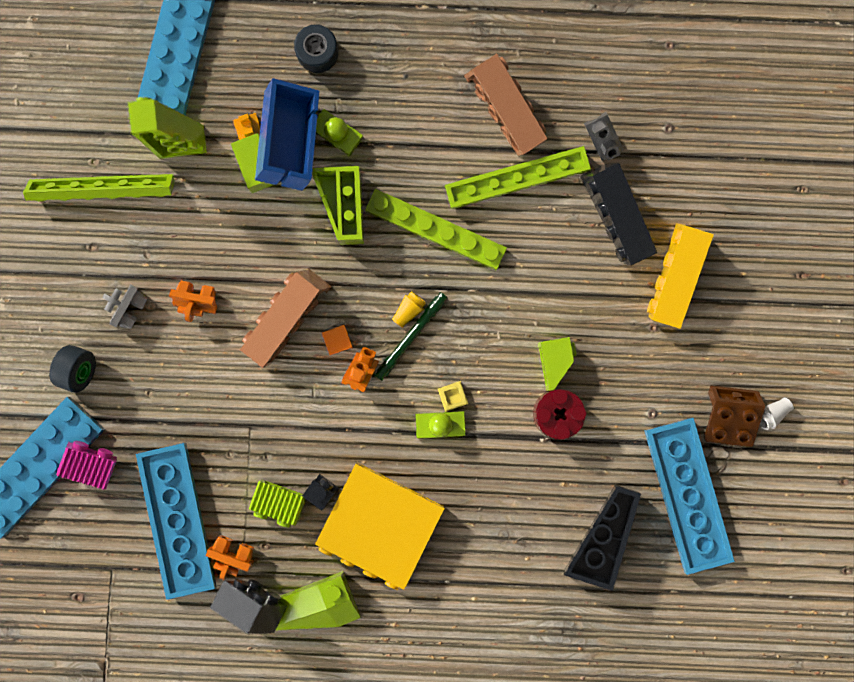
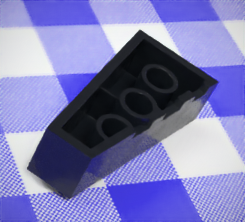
[580,163,657,266]
[563,485,641,591]

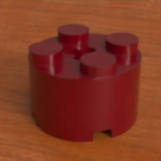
[533,389,586,439]

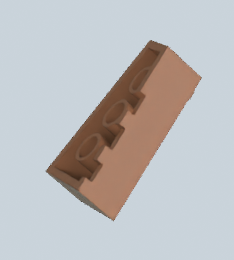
[464,53,547,156]

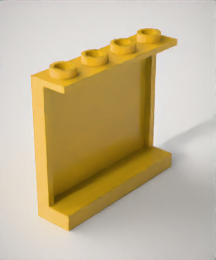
[315,462,444,590]

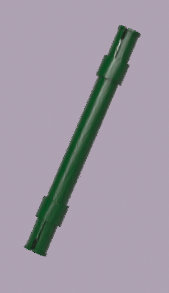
[374,292,448,381]

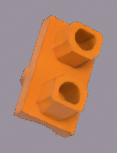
[169,280,217,322]
[341,347,379,392]
[206,535,254,580]

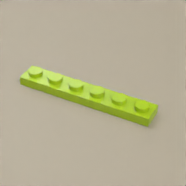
[445,146,591,210]
[23,174,175,202]
[365,189,507,271]

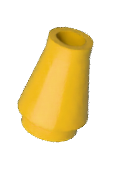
[392,291,426,328]

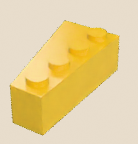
[647,223,714,329]

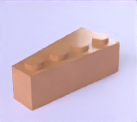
[240,269,332,368]

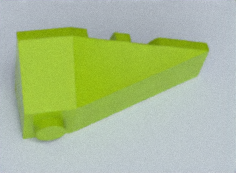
[276,571,361,630]

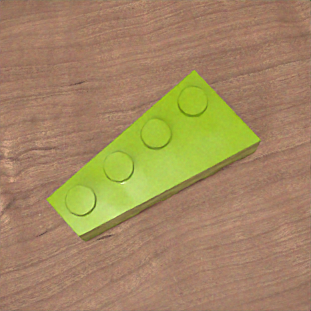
[128,97,207,159]

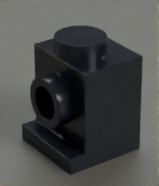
[302,474,339,511]

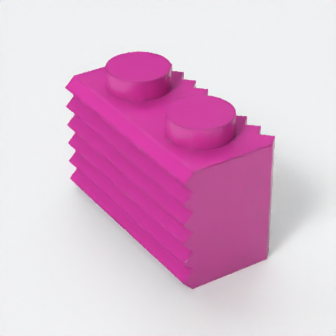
[56,441,117,490]

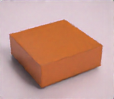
[322,325,353,356]

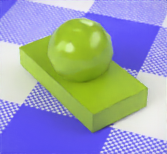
[316,108,363,156]
[415,411,465,438]

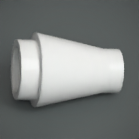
[760,397,794,430]

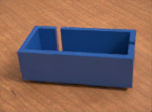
[255,78,320,191]

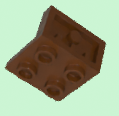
[704,385,766,447]

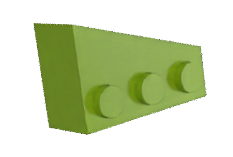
[312,166,364,245]

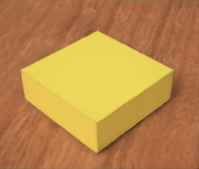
[438,381,468,412]

